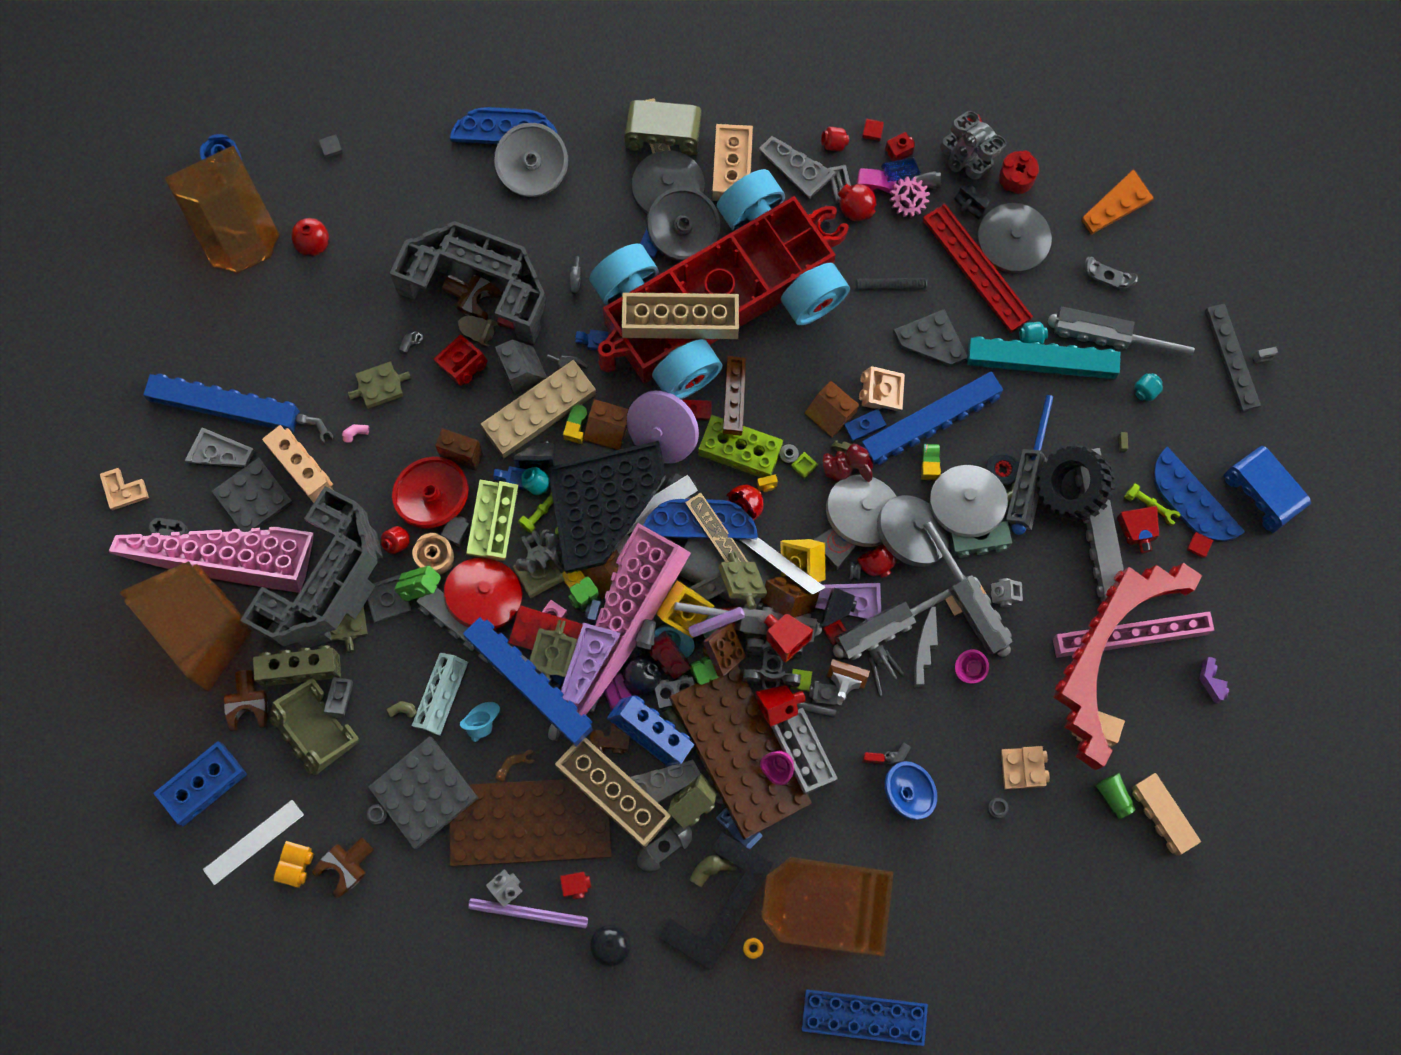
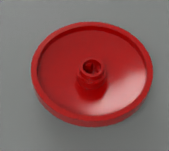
[392,457,469,528]
[444,558,522,630]

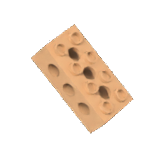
[712,124,753,201]
[262,425,333,503]

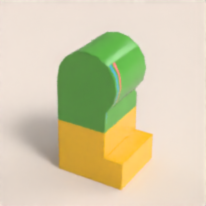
[563,405,588,444]
[921,444,941,480]

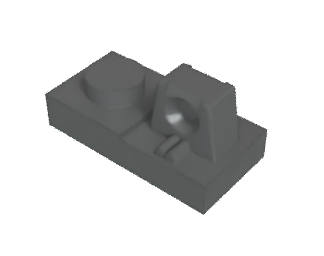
[324,677,353,718]

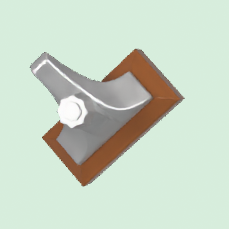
[827,659,870,705]

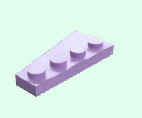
[815,583,881,619]
[561,623,620,704]

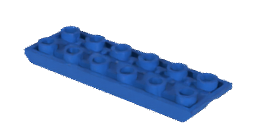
[802,989,928,1046]

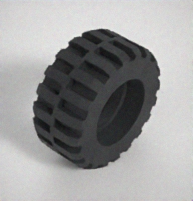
[1036,445,1115,521]

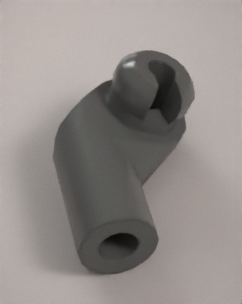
[398,332,423,354]
[884,743,911,765]

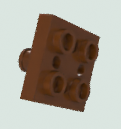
[703,623,746,677]

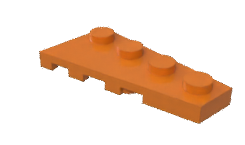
[1082,169,1153,235]

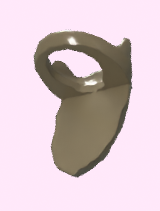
[458,316,498,346]

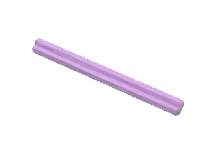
[468,898,588,928]

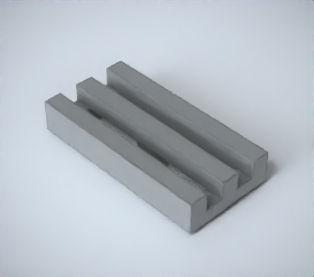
[828,165,851,204]

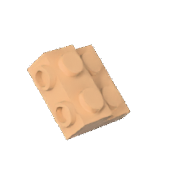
[859,366,905,411]
[1001,746,1050,790]

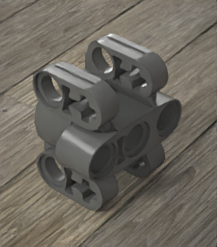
[939,111,1006,179]
[742,638,803,690]

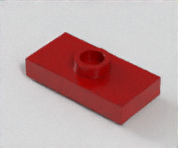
[682,400,712,421]

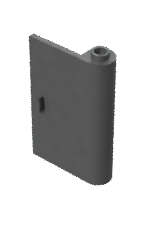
[679,538,778,610]

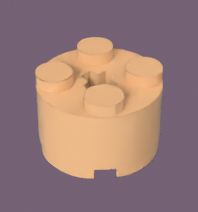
[412,533,454,575]

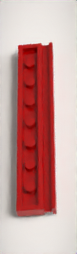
[923,203,1033,333]

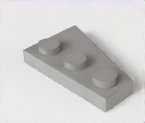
[185,428,255,467]

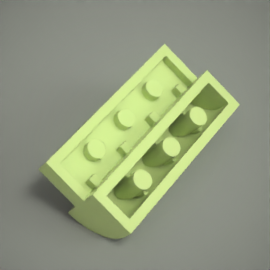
[466,479,518,561]

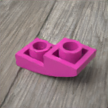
[857,168,897,193]

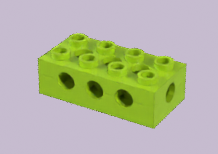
[699,415,783,478]

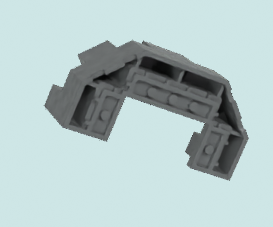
[389,221,547,345]
[240,486,383,648]

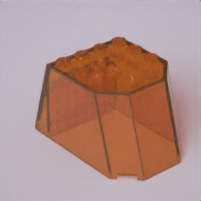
[120,561,251,691]
[762,857,894,956]

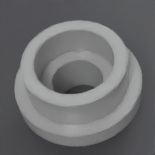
[780,444,799,463]

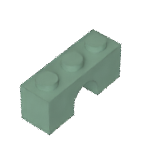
[949,521,1012,558]

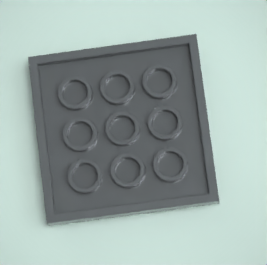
[368,736,478,850]

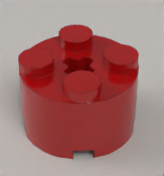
[999,150,1039,194]

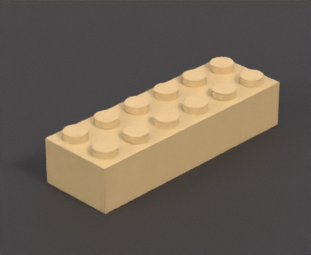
[622,293,739,339]
[481,360,596,459]
[555,737,671,848]

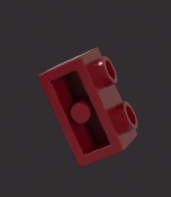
[650,631,690,679]

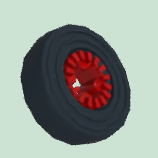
[986,453,1019,487]

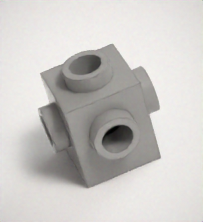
[991,578,1023,607]
[486,869,522,907]

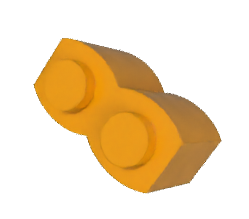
[273,841,313,888]

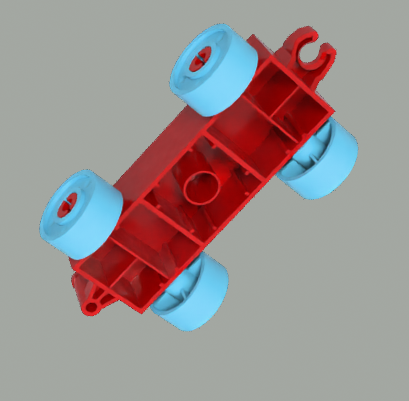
[589,169,850,399]

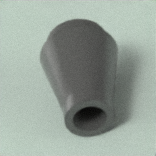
[915,171,941,189]
[635,619,656,649]

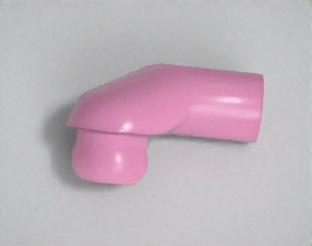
[342,424,369,443]

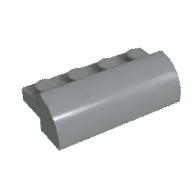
[771,708,838,795]

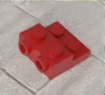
[433,334,488,386]

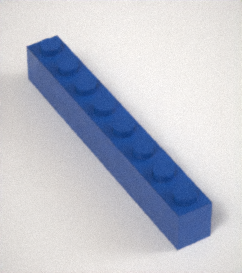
[861,371,1003,465]
[143,374,300,433]
[463,617,593,747]

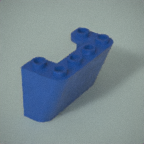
[1223,446,1311,534]

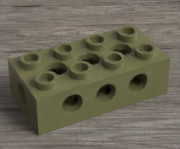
[253,645,341,687]

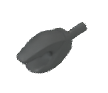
[570,256,581,293]
[546,354,588,369]

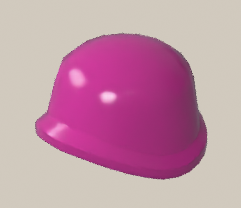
[955,649,989,684]
[760,751,794,785]

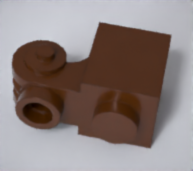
[590,723,631,755]

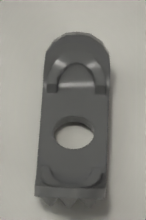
[1085,257,1138,290]

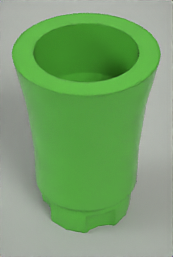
[1095,772,1136,819]

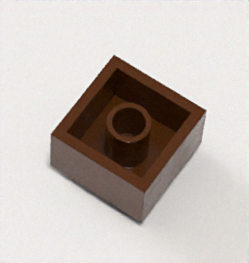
[761,575,820,618]

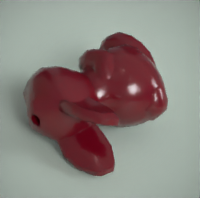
[823,444,873,482]

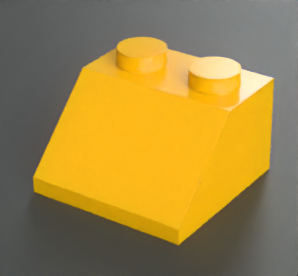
[780,539,825,582]
[656,581,714,638]

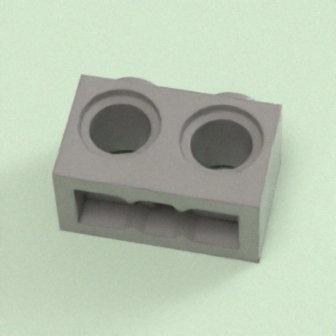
[655,675,694,711]

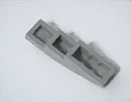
[914,607,938,688]

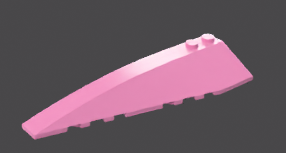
[574,523,691,716]
[109,527,314,593]

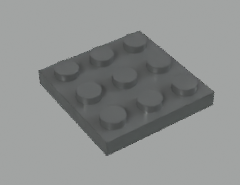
[212,457,293,532]

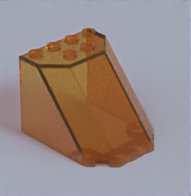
[165,145,280,273]

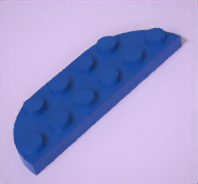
[450,107,558,144]
[1154,446,1245,542]
[644,499,758,540]

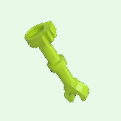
[1124,483,1180,526]
[518,492,553,533]

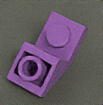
[1199,657,1229,703]

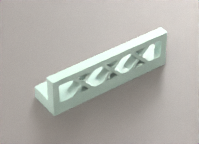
[412,653,468,735]

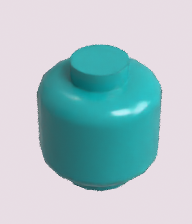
[1019,322,1048,345]
[1134,373,1163,401]
[521,467,550,495]

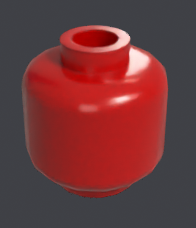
[821,127,849,152]
[381,526,410,554]

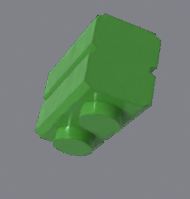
[394,566,441,601]
[568,577,600,612]
[689,657,720,685]

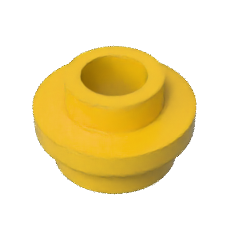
[743,938,763,959]

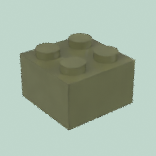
[668,773,717,829]

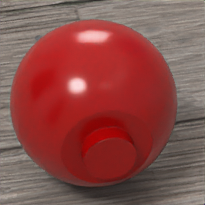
[837,183,876,221]

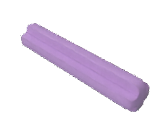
[689,607,745,637]

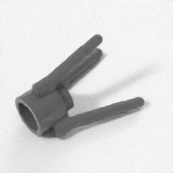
[868,645,904,697]

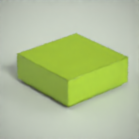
[791,452,818,479]
[790,669,812,692]

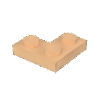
[100,468,149,511]

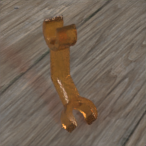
[495,750,535,782]

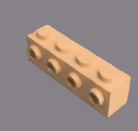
[1131,773,1201,856]

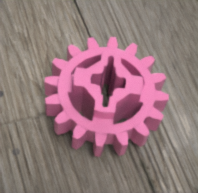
[889,176,930,217]

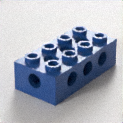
[607,695,694,766]
[154,741,247,826]

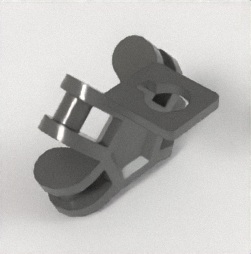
[515,529,565,573]

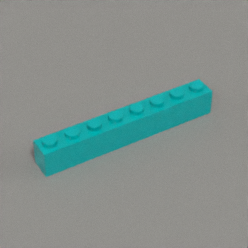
[967,336,1121,379]

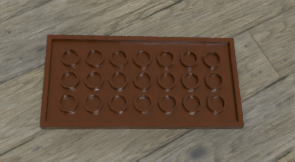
[669,664,812,840]
[449,779,611,867]

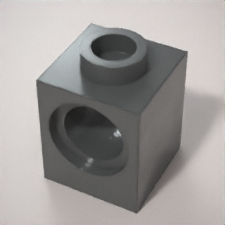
[441,516,471,548]

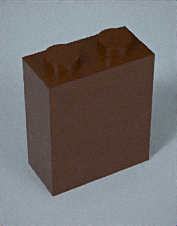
[435,428,483,471]

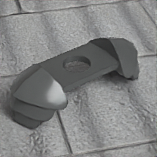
[636,823,692,872]

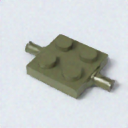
[348,361,411,409]
[718,552,767,610]
[329,606,368,652]
[530,619,577,679]

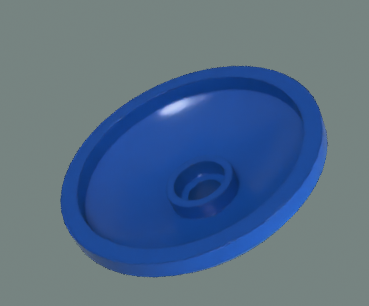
[885,762,937,820]

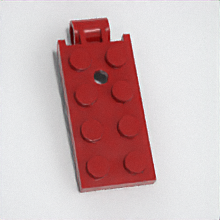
[509,605,583,653]

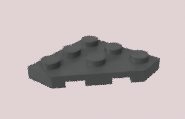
[893,309,968,367]

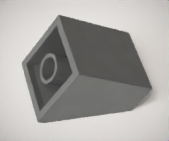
[495,340,547,394]

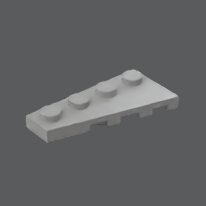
[759,136,836,199]

